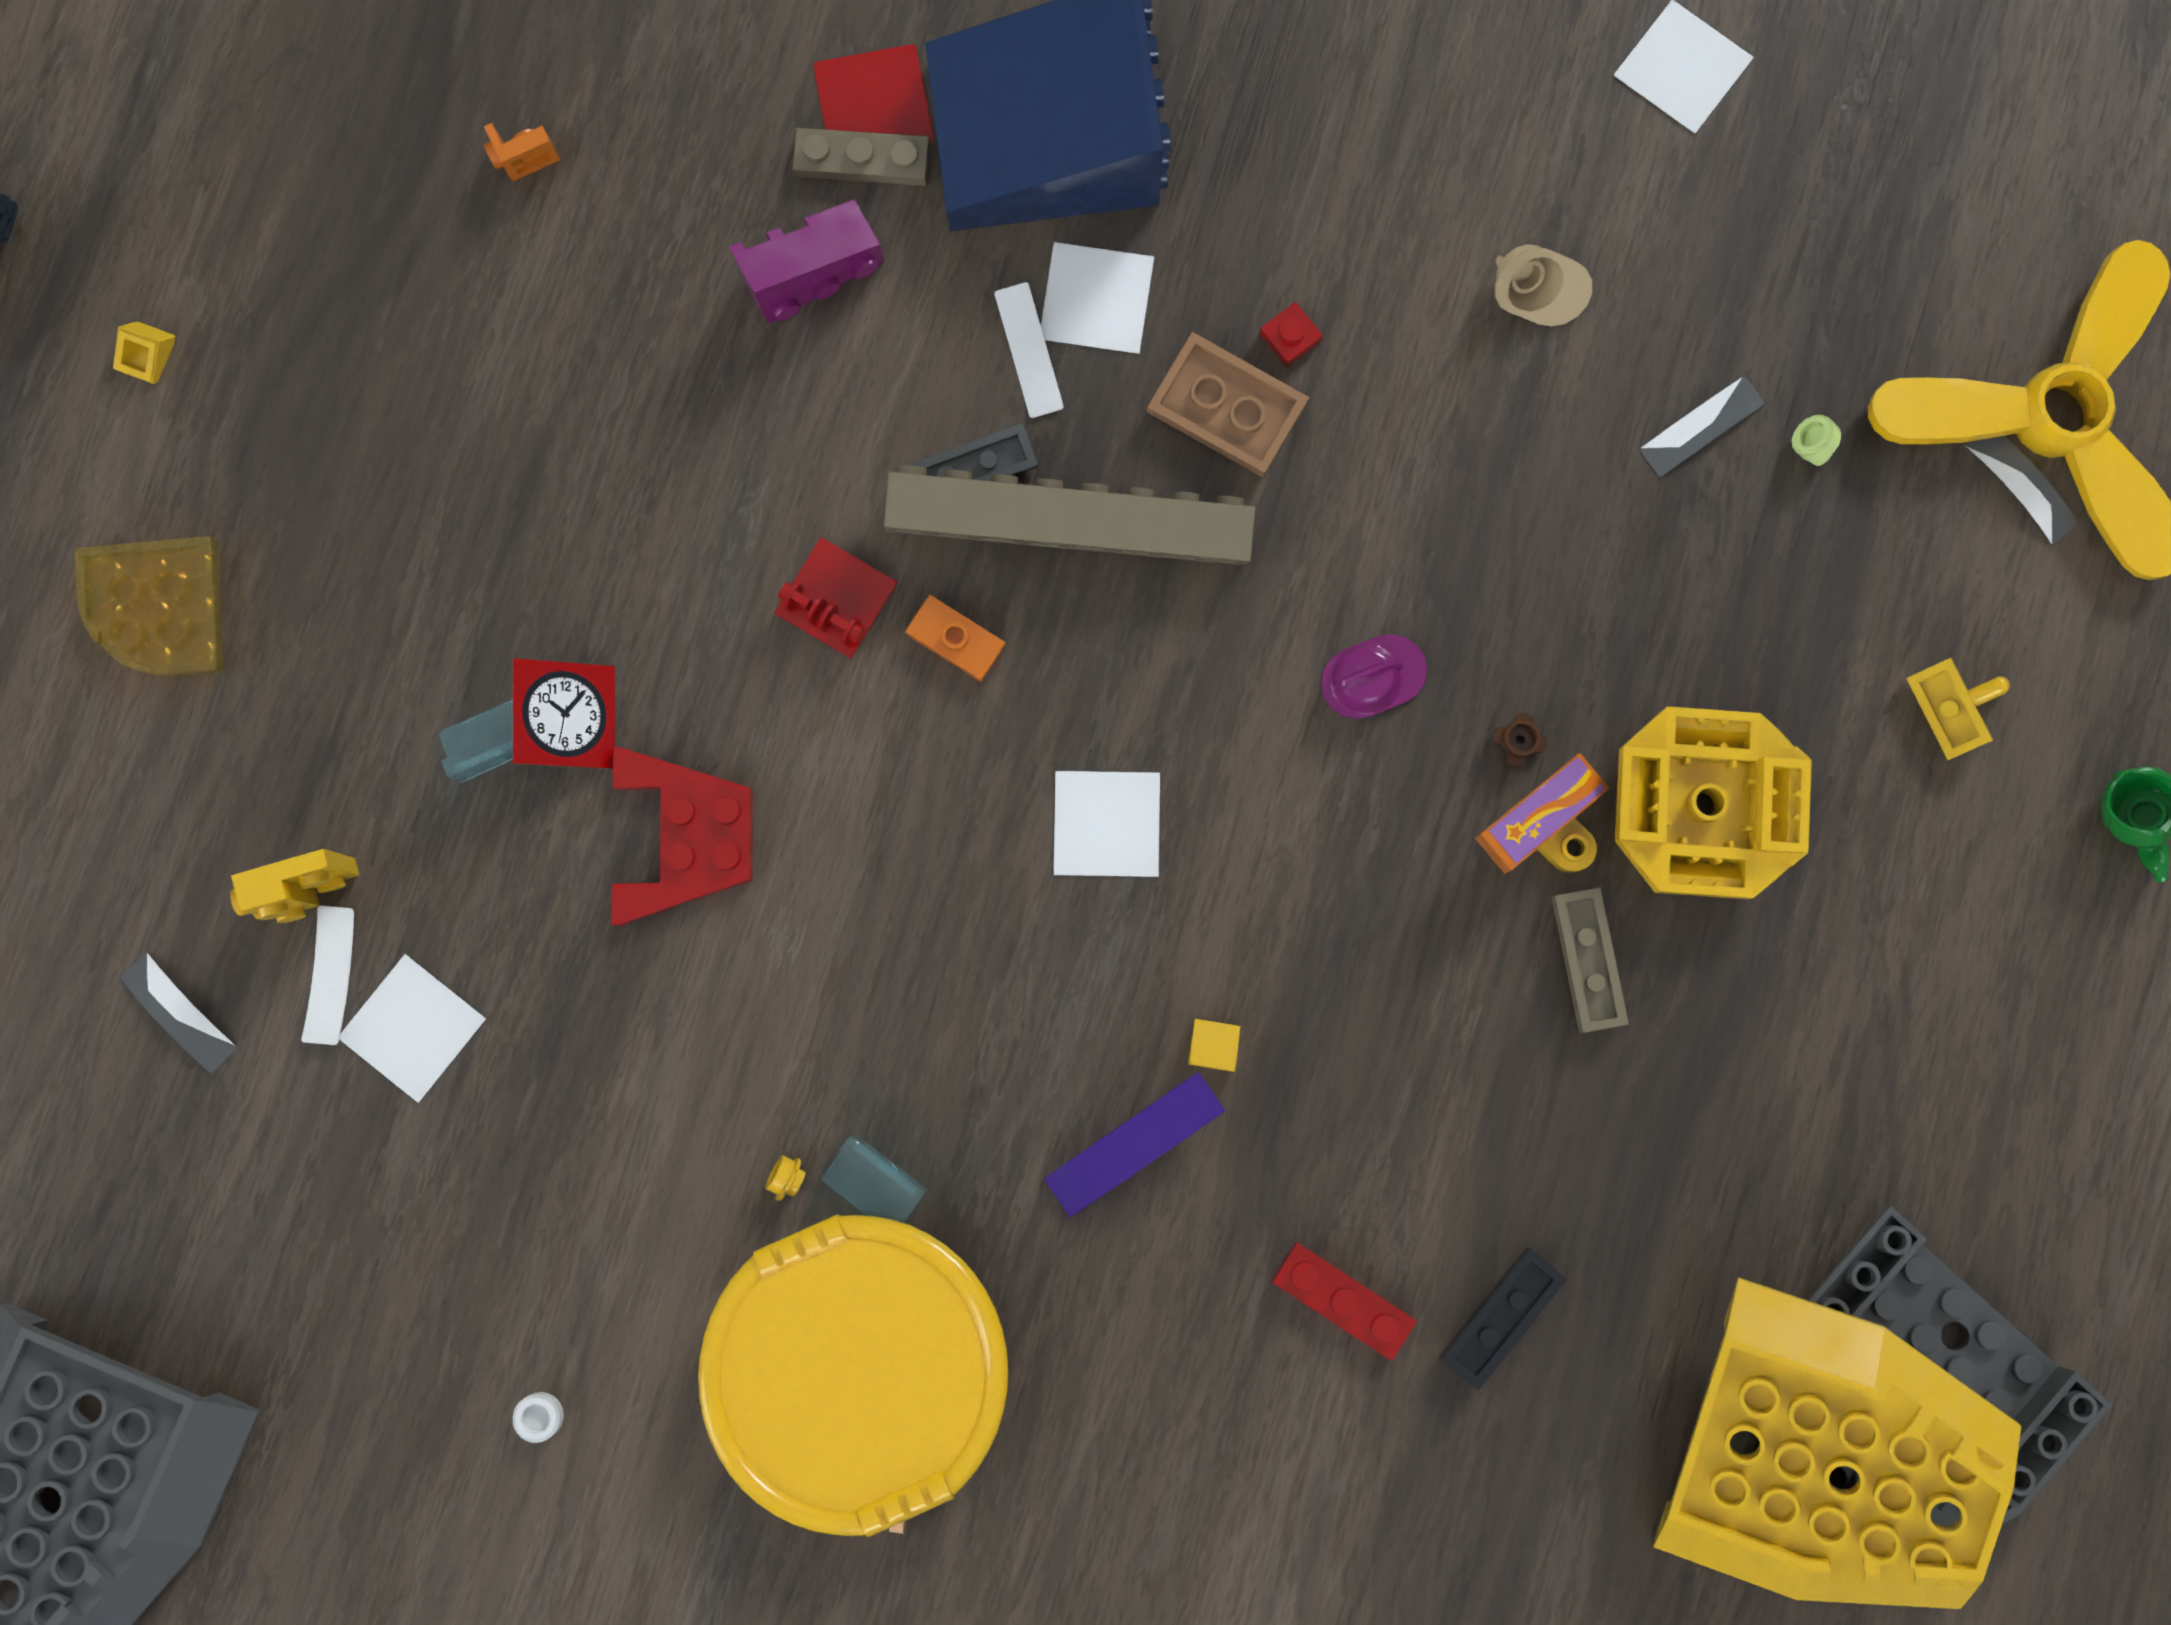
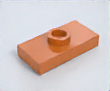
[905,595,1006,683]

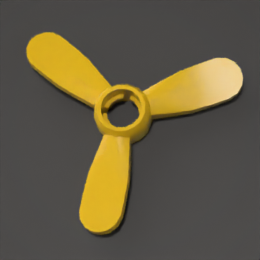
[1867,240,2171,580]

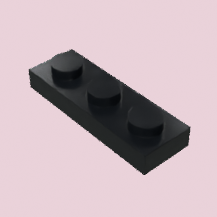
[1439,1247,1567,1391]

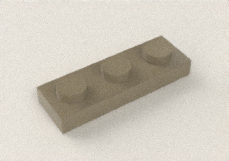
[793,128,930,186]
[1551,887,1629,1033]

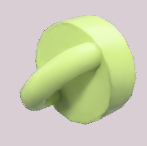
[1792,415,1841,466]

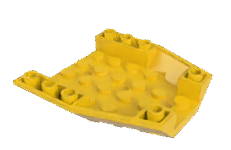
[1653,1277,2021,1609]

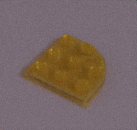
[75,536,224,677]

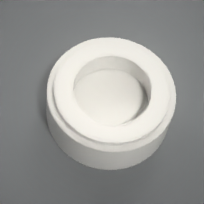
[513,1392,564,1443]

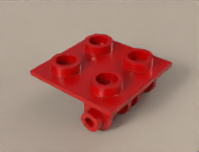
[774,537,898,659]

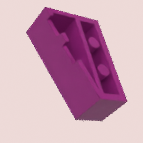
[728,200,884,324]

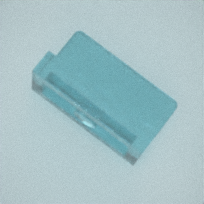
[439,699,513,783]
[822,1134,928,1223]

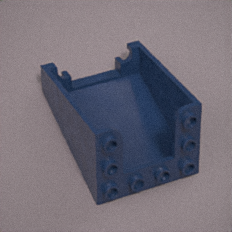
[925,0,1171,231]

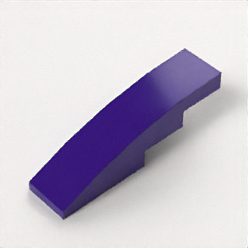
[1044,1072,1225,1217]

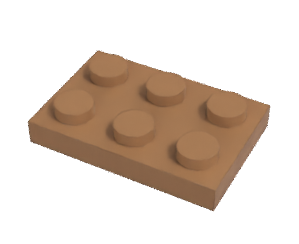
[1147,332,1309,478]

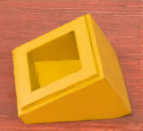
[113,322,176,384]
[1187,1019,1241,1072]

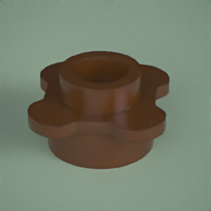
[1492,713,1547,767]

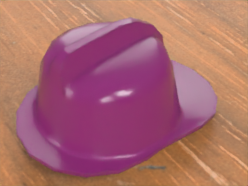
[1321,634,1428,719]

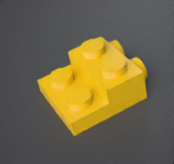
[230,849,359,923]

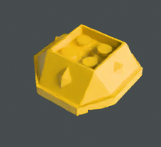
[1615,706,1811,899]

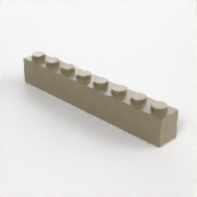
[884,465,1255,566]

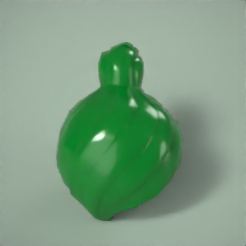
[2100,767,2171,883]

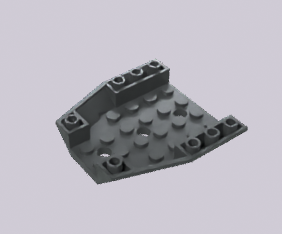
[1739,1205,2113,1525]
[0,1302,261,1625]

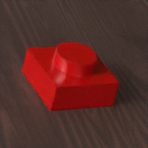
[1259,301,1323,368]

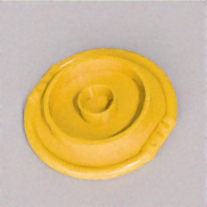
[698,1214,1008,1538]

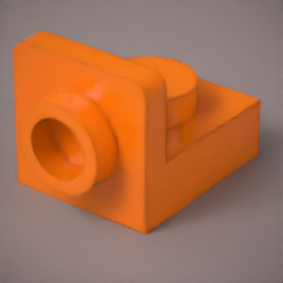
[483,123,561,182]

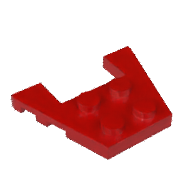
[611,747,753,926]

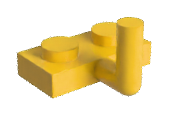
[1906,658,2010,760]

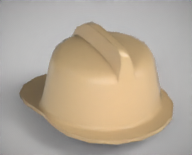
[1495,244,1592,327]

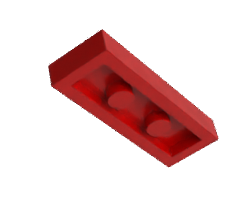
[1271,1242,1417,1361]

